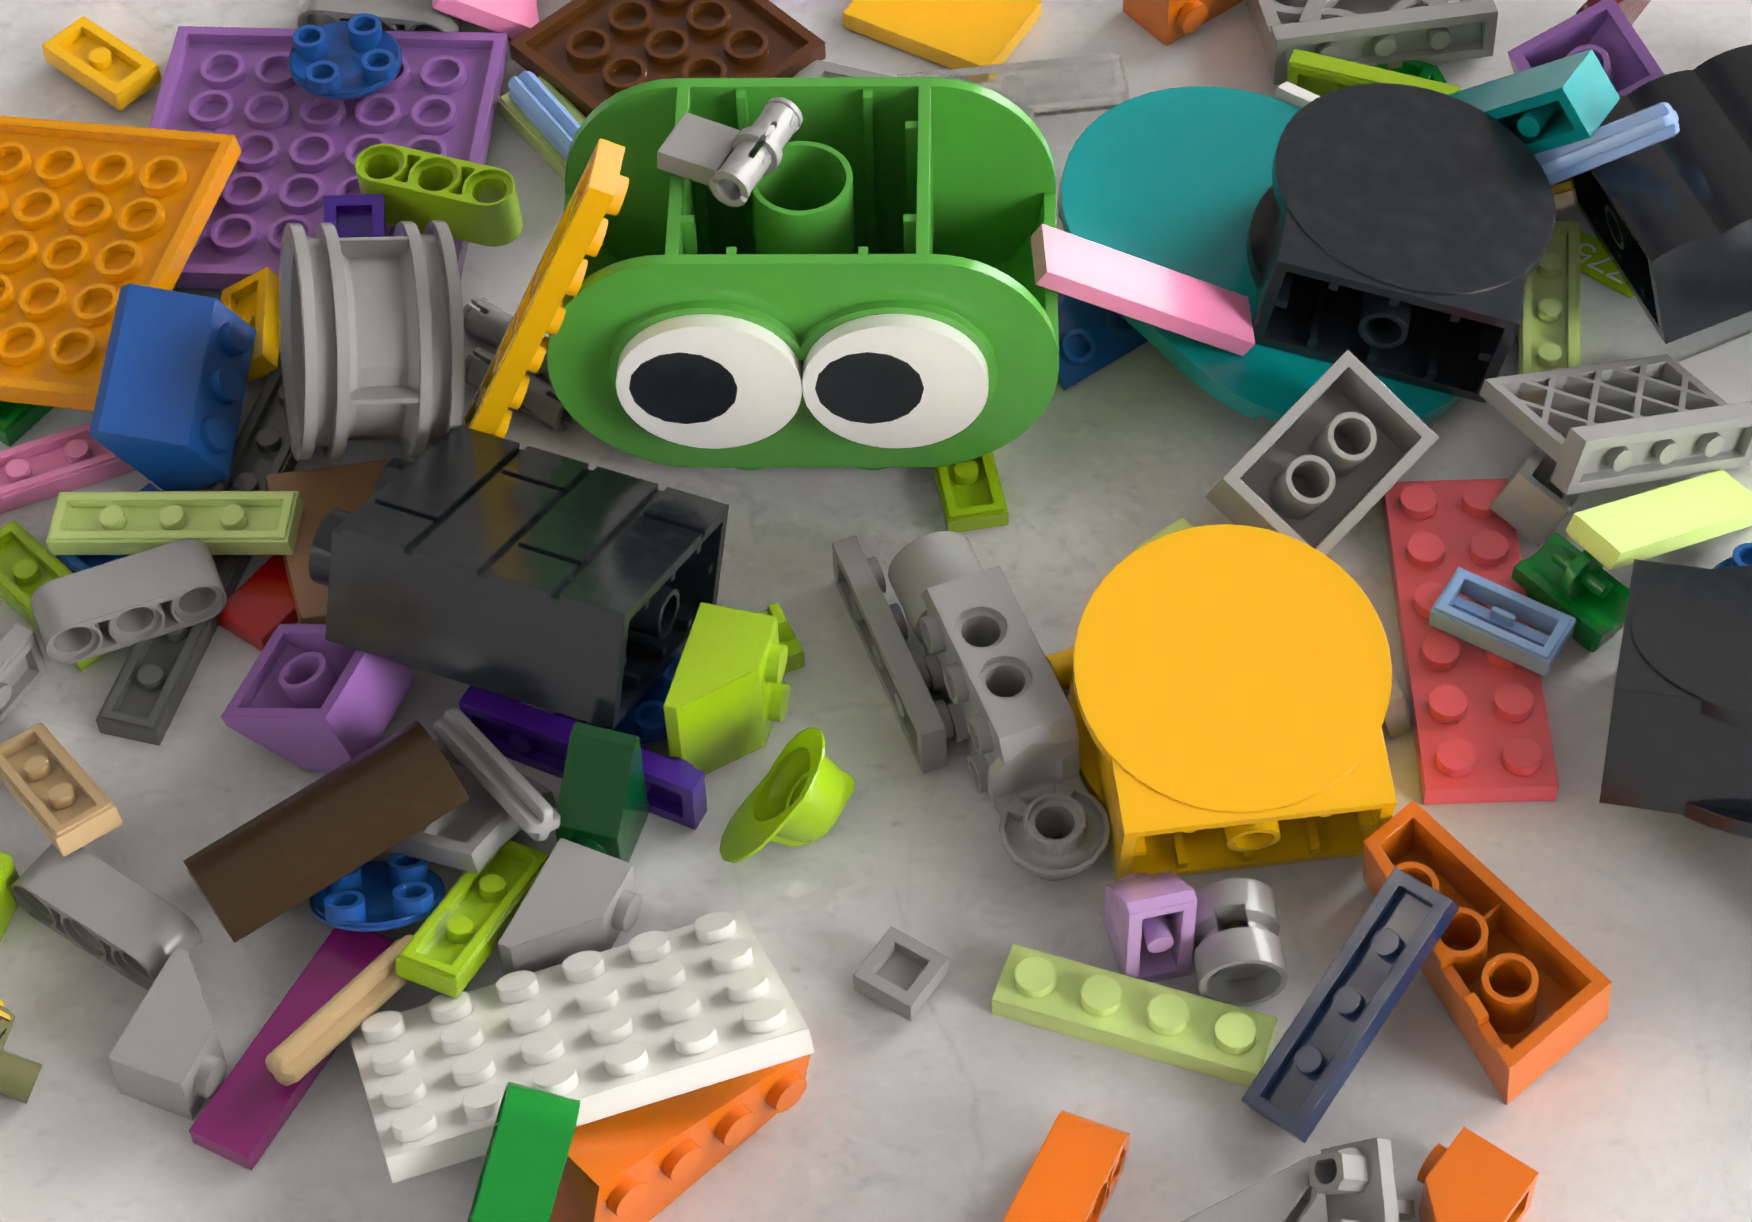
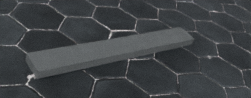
[96,354,298,746]

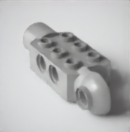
[888,531,1111,881]

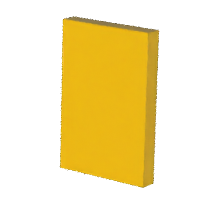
[843,0,1042,83]

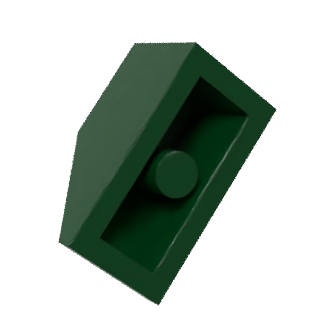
[555,721,649,862]

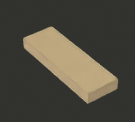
[0,723,124,857]

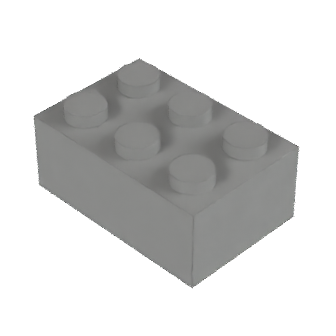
[1205,350,1439,555]

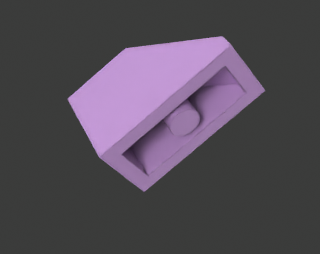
[1103,870,1197,983]

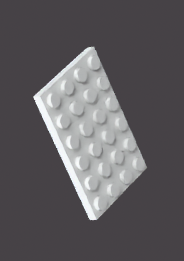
[349,910,814,1184]

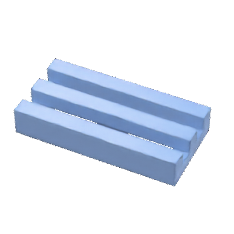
[1428,567,1576,677]

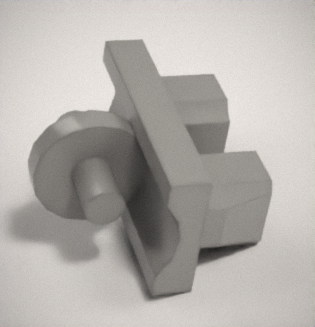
[1308,1137,1416,1222]

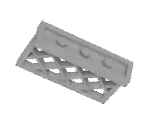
[1479,354,1752,495]

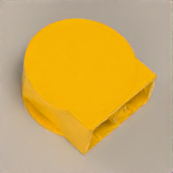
[1068,524,1397,882]

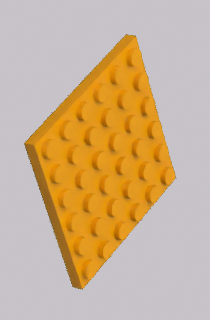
[0,116,242,411]

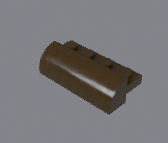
[183,720,470,943]

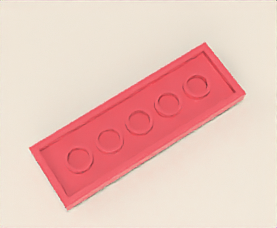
[1381,478,1559,805]

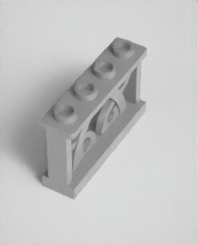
[1245,0,1498,84]

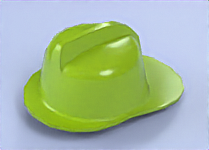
[719,727,855,863]

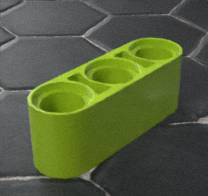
[354,143,523,247]

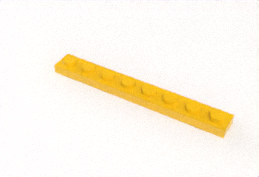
[462,138,629,438]

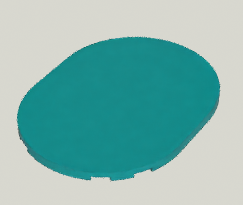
[1057,86,1463,425]

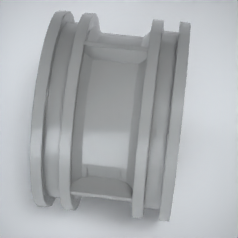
[279,220,465,461]

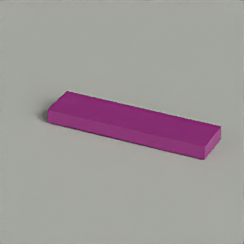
[189,927,395,1171]

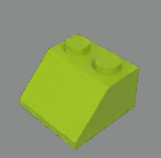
[663,602,791,775]

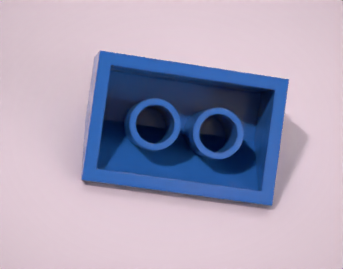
[89,283,256,491]

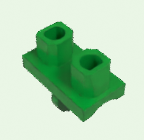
[1511,532,1629,652]

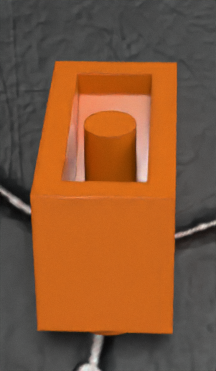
[1417,1127,1539,1222]

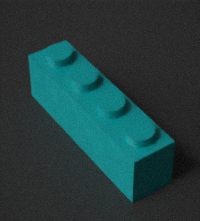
[1448,49,1620,154]

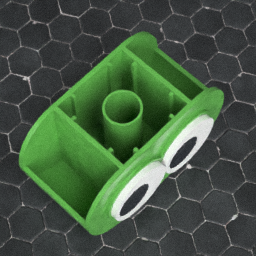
[547,77,1059,470]

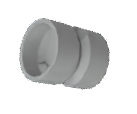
[1194,877,1288,1007]

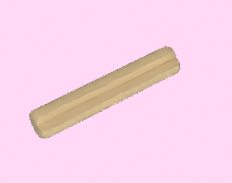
[265,934,413,1086]

